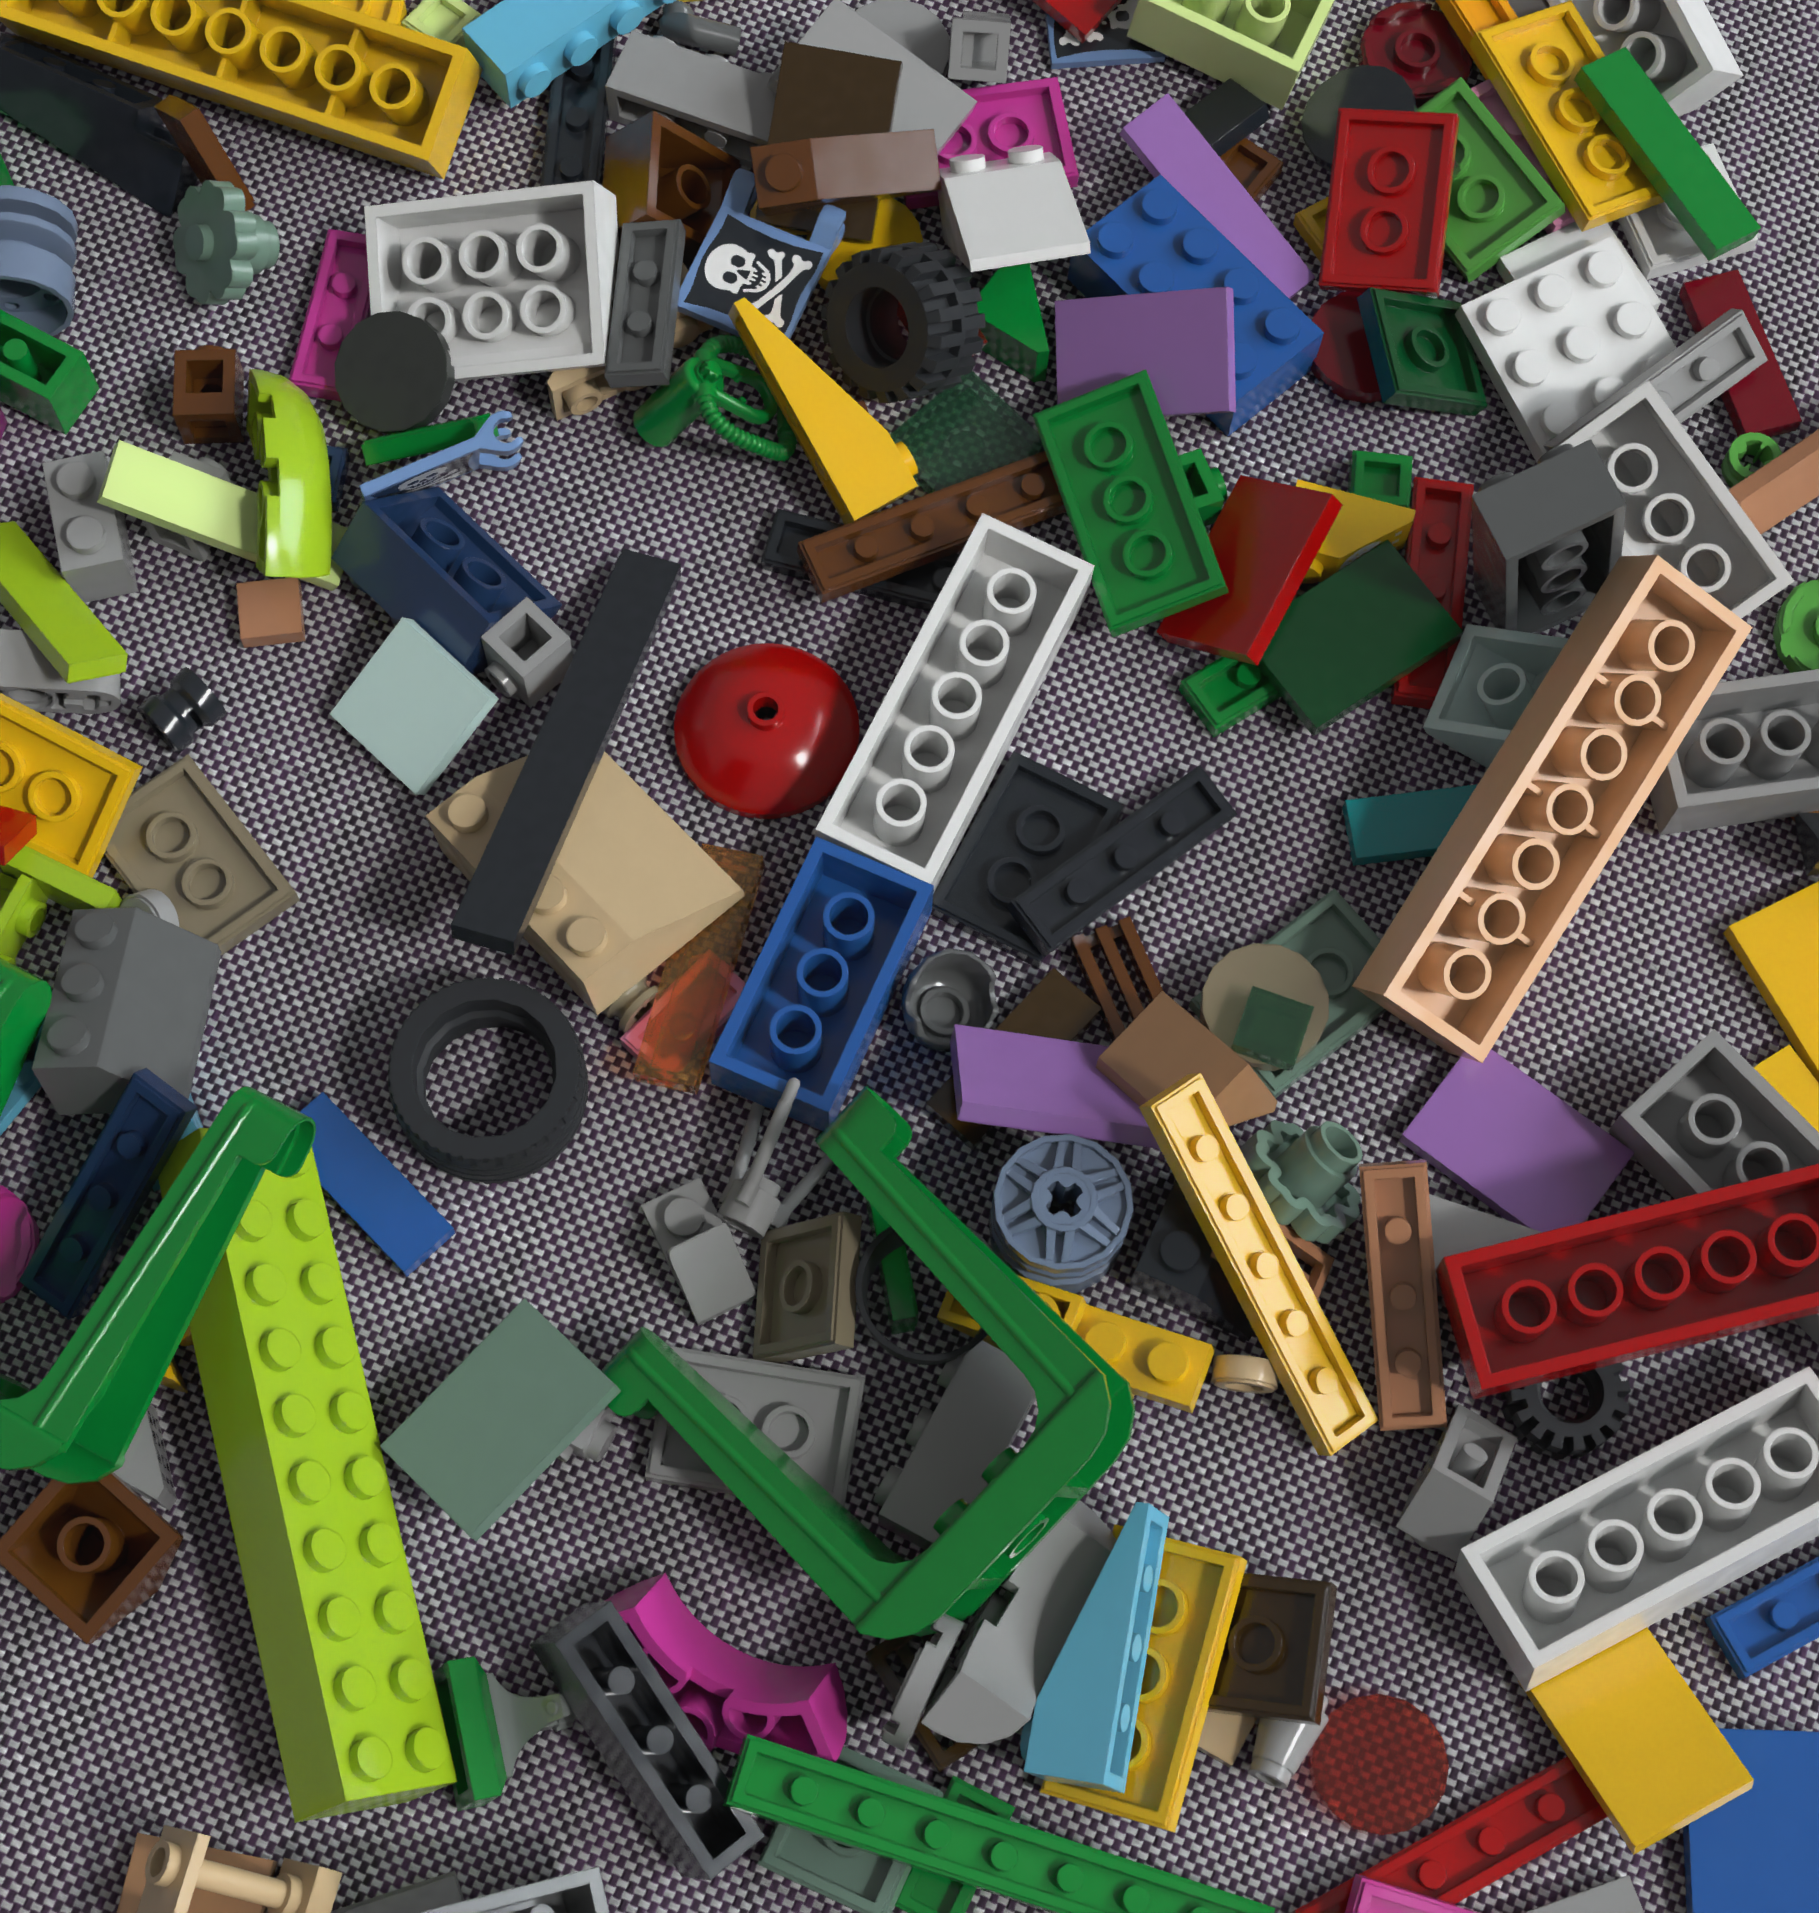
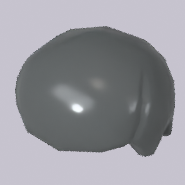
[901,948,999,1052]

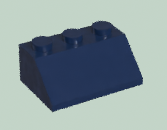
[331,487,562,674]

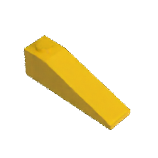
[728,297,918,525]

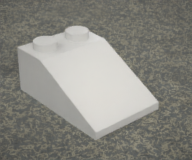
[938,145,1091,272]

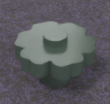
[173,180,280,305]
[1241,1120,1363,1244]

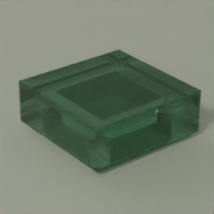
[1231,986,1314,1072]

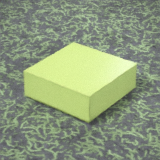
[401,0,482,47]

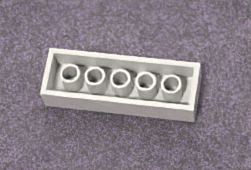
[815,513,1095,894]
[1454,1366,1819,1692]

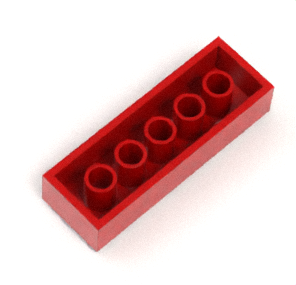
[1436,1164,1819,1399]

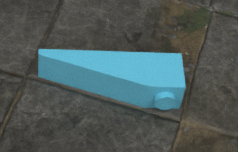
[1020,1502,1169,1793]

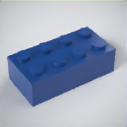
[1067,174,1324,437]
[709,836,934,1131]

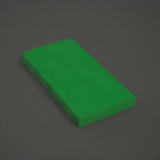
[1032,369,1229,638]

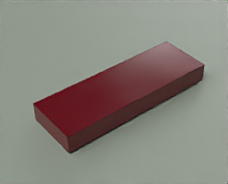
[1678,269,1802,437]

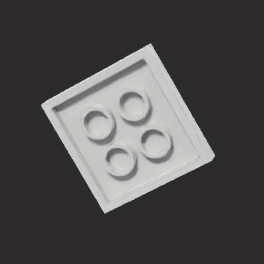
[1455,235,1676,462]

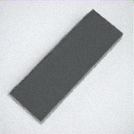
[605,219,686,388]

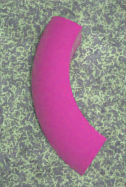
[605,1573,848,1762]

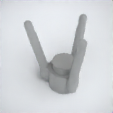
[717,1078,834,1239]

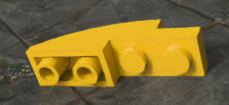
[937,1276,1214,1413]

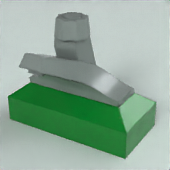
[433,1656,575,1811]

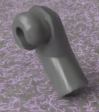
[659,0,741,56]

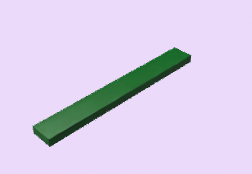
[723,1734,1275,1913]

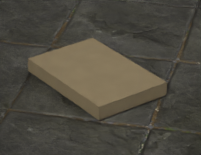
[104,754,300,956]

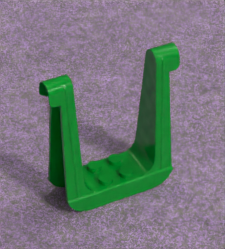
[0,958,316,1485]
[601,1086,1135,1640]

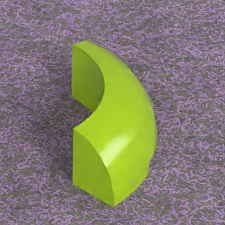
[246,369,332,578]

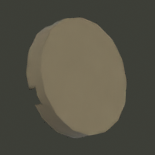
[1200,943,1329,1071]

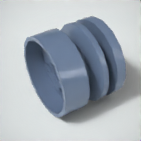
[0,185,78,336]
[989,1134,1134,1294]

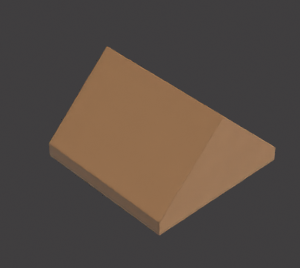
[1096,991,1278,1127]

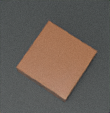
[236,577,306,648]

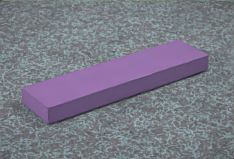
[1119,93,1315,299]

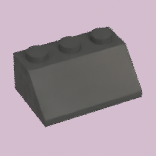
[32,907,222,1115]

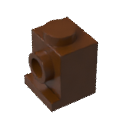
[172,345,245,444]

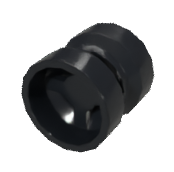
[137,667,227,755]

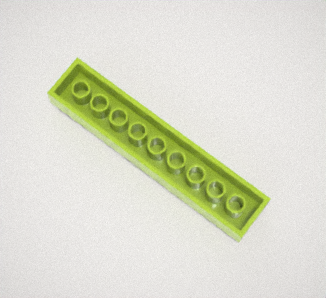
[158,1128,457,1823]

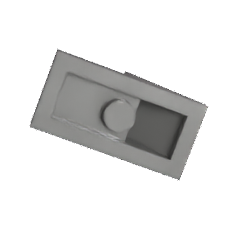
[641,1177,757,1326]

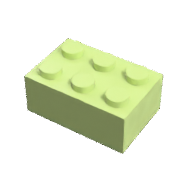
[1127,0,1335,110]

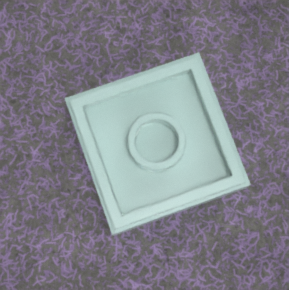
[330,617,499,795]

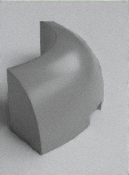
[921,1501,1117,1744]

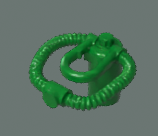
[633,334,797,461]

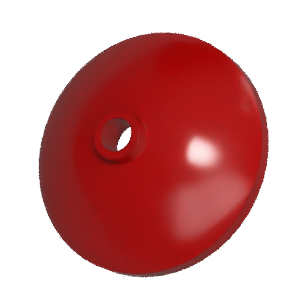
[674,643,860,819]

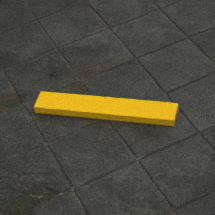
[1139,1073,1379,1456]

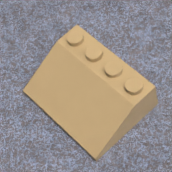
[425,751,745,1016]

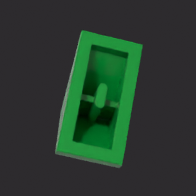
[977,263,1049,382]

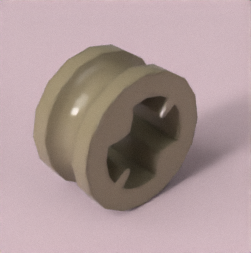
[602,976,665,1033]

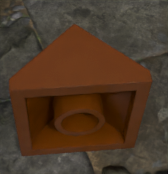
[0,1469,184,1644]

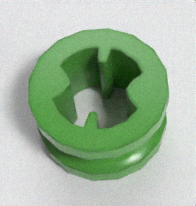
[1721,432,1782,487]

